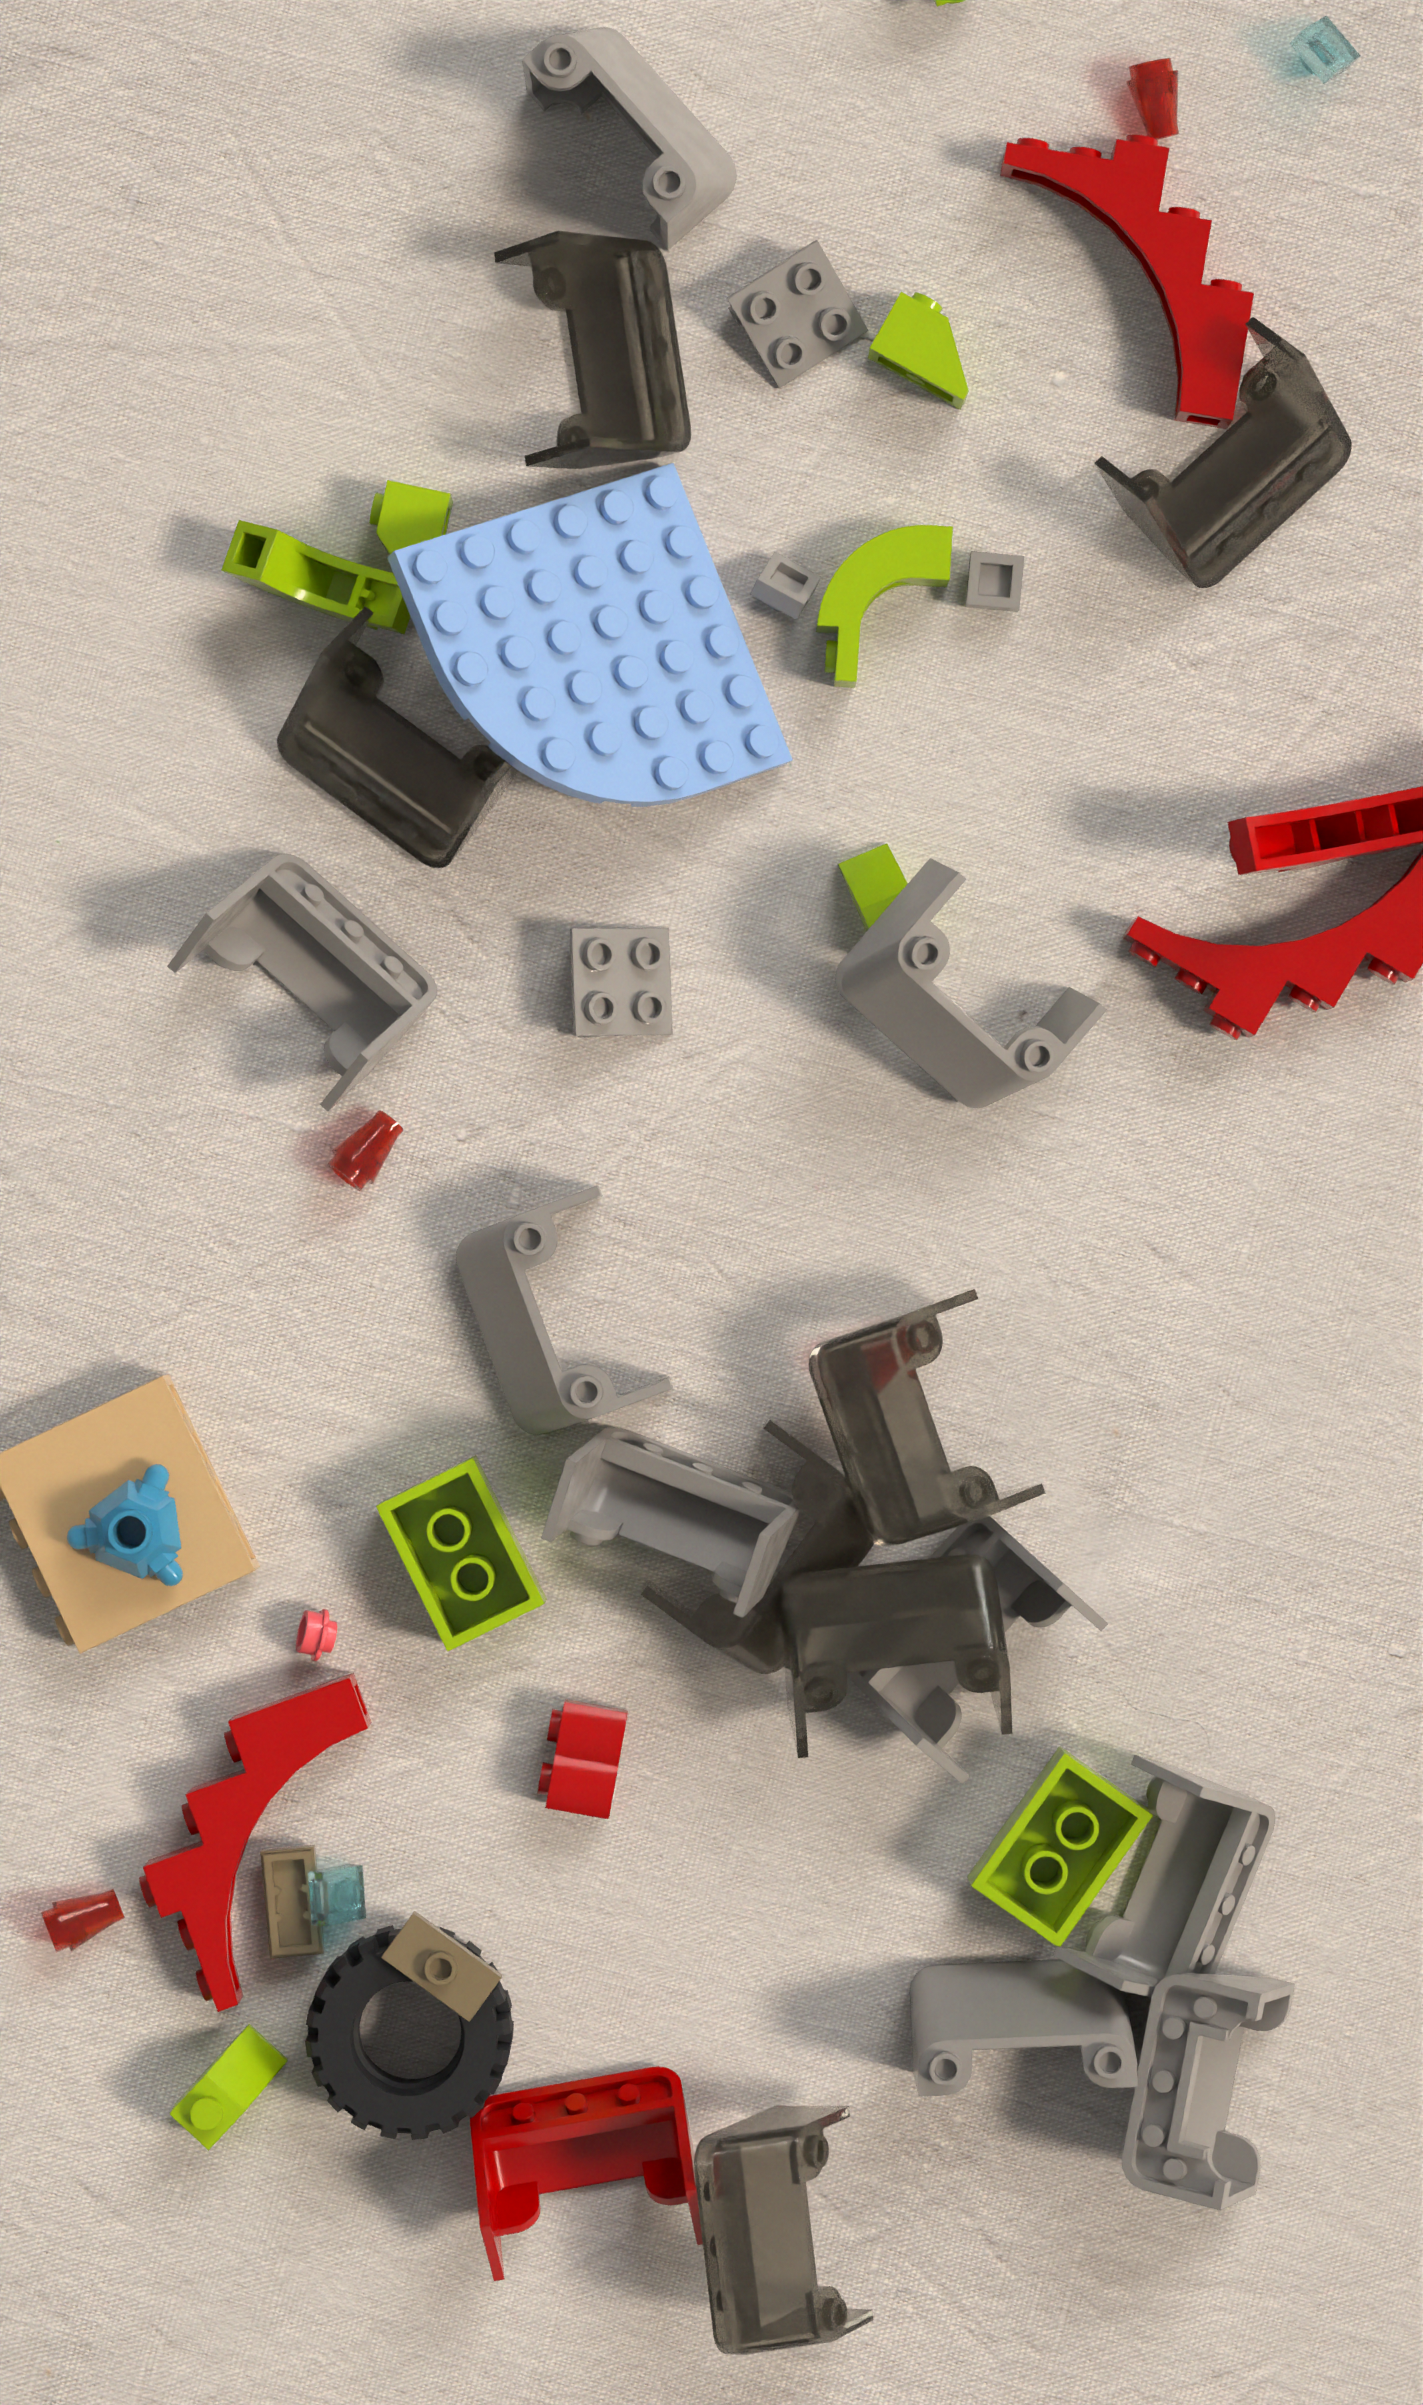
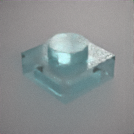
[1289,15,1361,84]
[308,1864,366,1927]

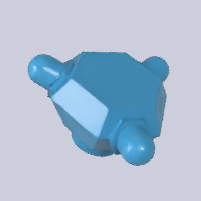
[67,1464,183,1586]

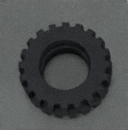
[305,1925,514,2140]

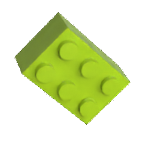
[376,1455,547,1652]
[967,1746,1153,1947]

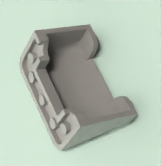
[522,27,737,250]
[909,1959,1138,2096]
[1122,1973,1295,2211]

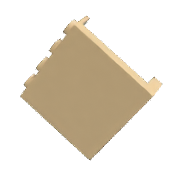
[0,1374,260,1654]

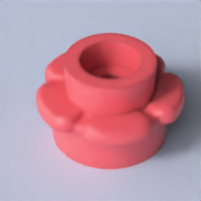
[296,1609,337,1661]

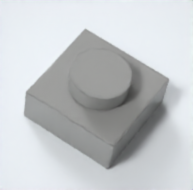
[965,551,1025,612]
[750,552,821,620]

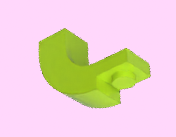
[221,520,411,635]
[816,525,953,688]

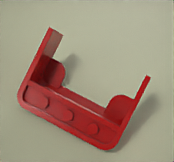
[470,2066,708,2281]

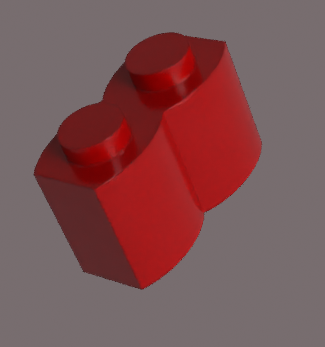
[537,1699,628,1819]

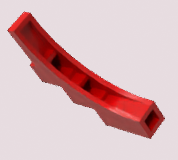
[1000,134,1254,429]
[1227,786,1423,876]
[1122,848,1423,1040]
[139,1672,372,2012]

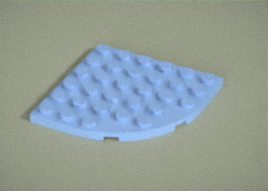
[387,463,793,807]

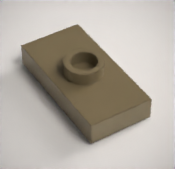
[260,1845,325,1959]
[381,1911,502,2022]

